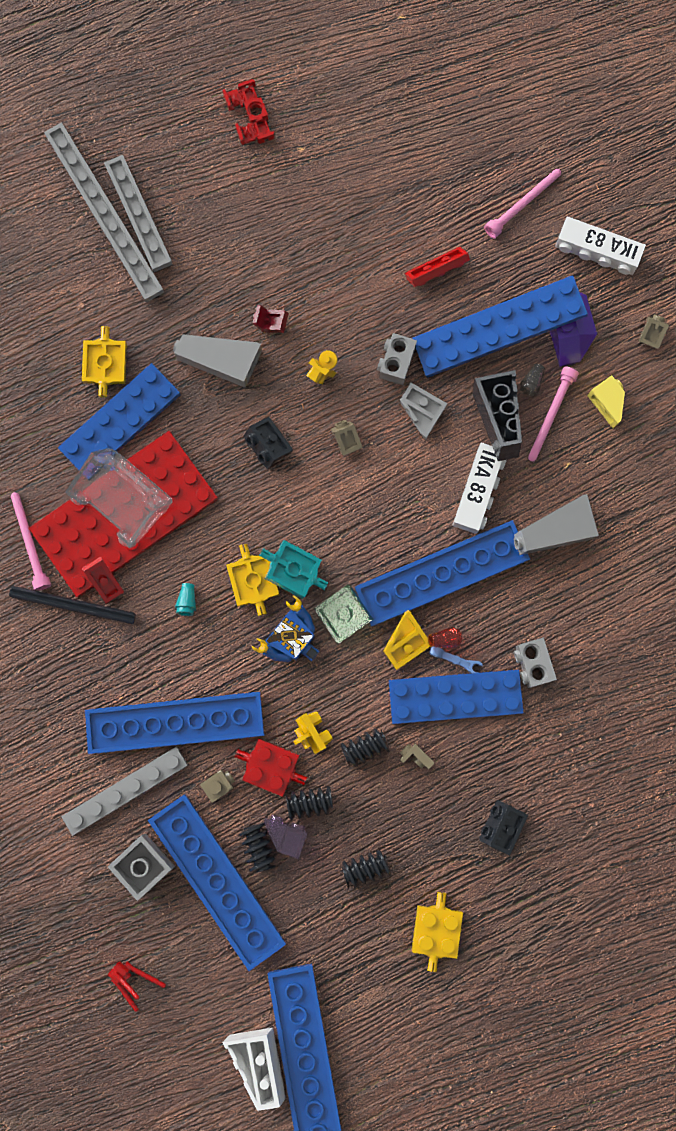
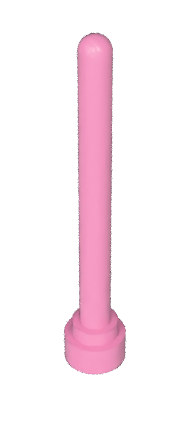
[484,169,561,239]
[528,367,579,462]
[11,493,51,591]

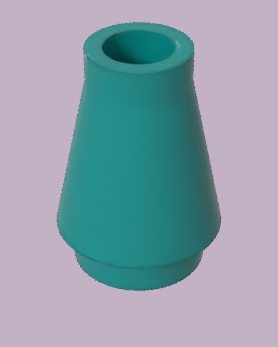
[175,583,196,616]

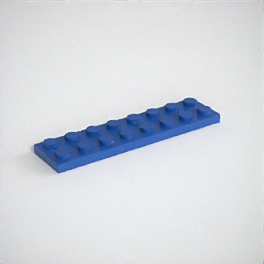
[413,275,588,378]
[355,520,530,627]
[85,692,264,754]
[148,794,286,971]
[267,964,342,1131]

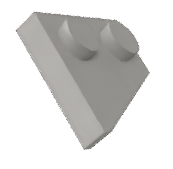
[400,383,447,439]

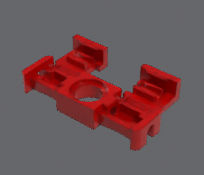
[222,79,275,145]

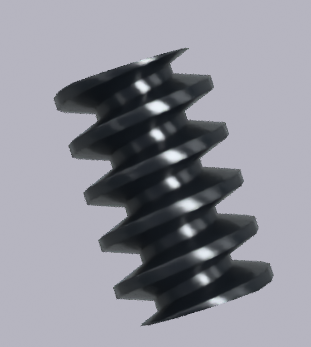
[340,728,390,767]
[286,786,334,820]
[239,822,277,873]
[342,849,392,889]

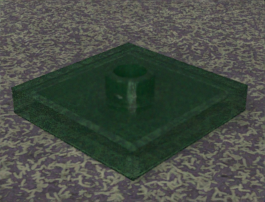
[314,584,374,644]

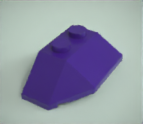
[550,292,597,367]

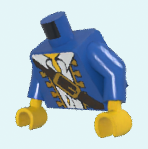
[252,595,320,662]

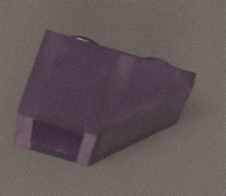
[264,815,308,859]

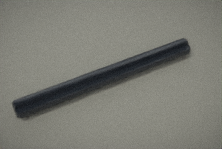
[9,586,136,624]

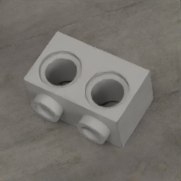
[377,333,417,385]
[514,637,557,688]

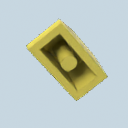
[588,376,625,428]

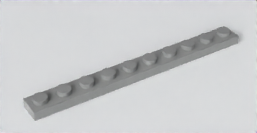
[44,122,164,302]

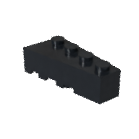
[473,370,522,462]

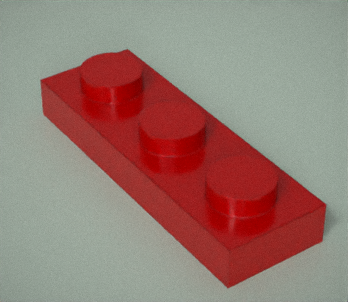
[405,246,470,287]

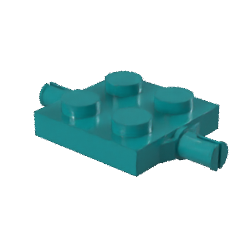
[259,540,328,599]

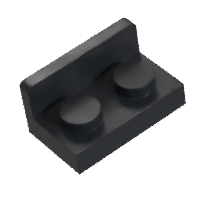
[244,417,293,469]
[479,800,528,856]

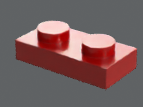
[82,556,124,603]

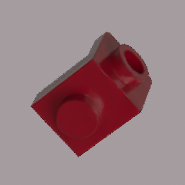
[253,305,289,333]

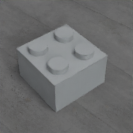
[108,833,175,901]

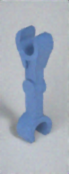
[429,646,483,673]

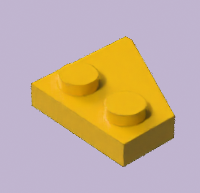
[383,610,432,670]

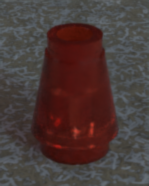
[428,627,462,649]

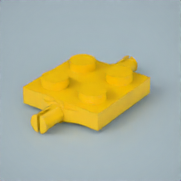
[82,326,127,398]
[226,544,279,616]
[412,892,463,972]

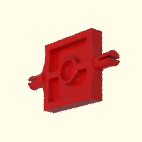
[235,738,307,797]

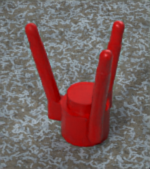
[108,961,166,1012]

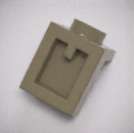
[638,314,669,349]
[331,420,363,456]
[400,744,434,769]
[200,769,235,803]

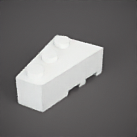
[222,1028,286,1111]

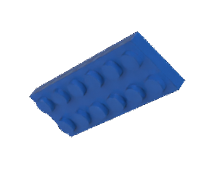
[58,363,181,479]
[388,670,523,724]

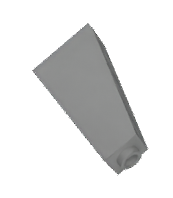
[173,335,262,388]
[514,494,599,555]

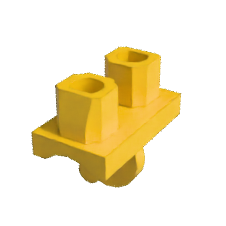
[306,351,338,384]
[293,712,333,754]

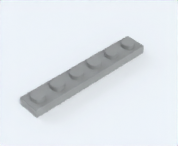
[104,155,172,272]
[61,747,188,836]

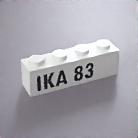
[555,217,646,275]
[452,443,506,534]

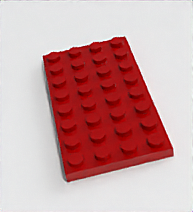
[29,431,218,598]

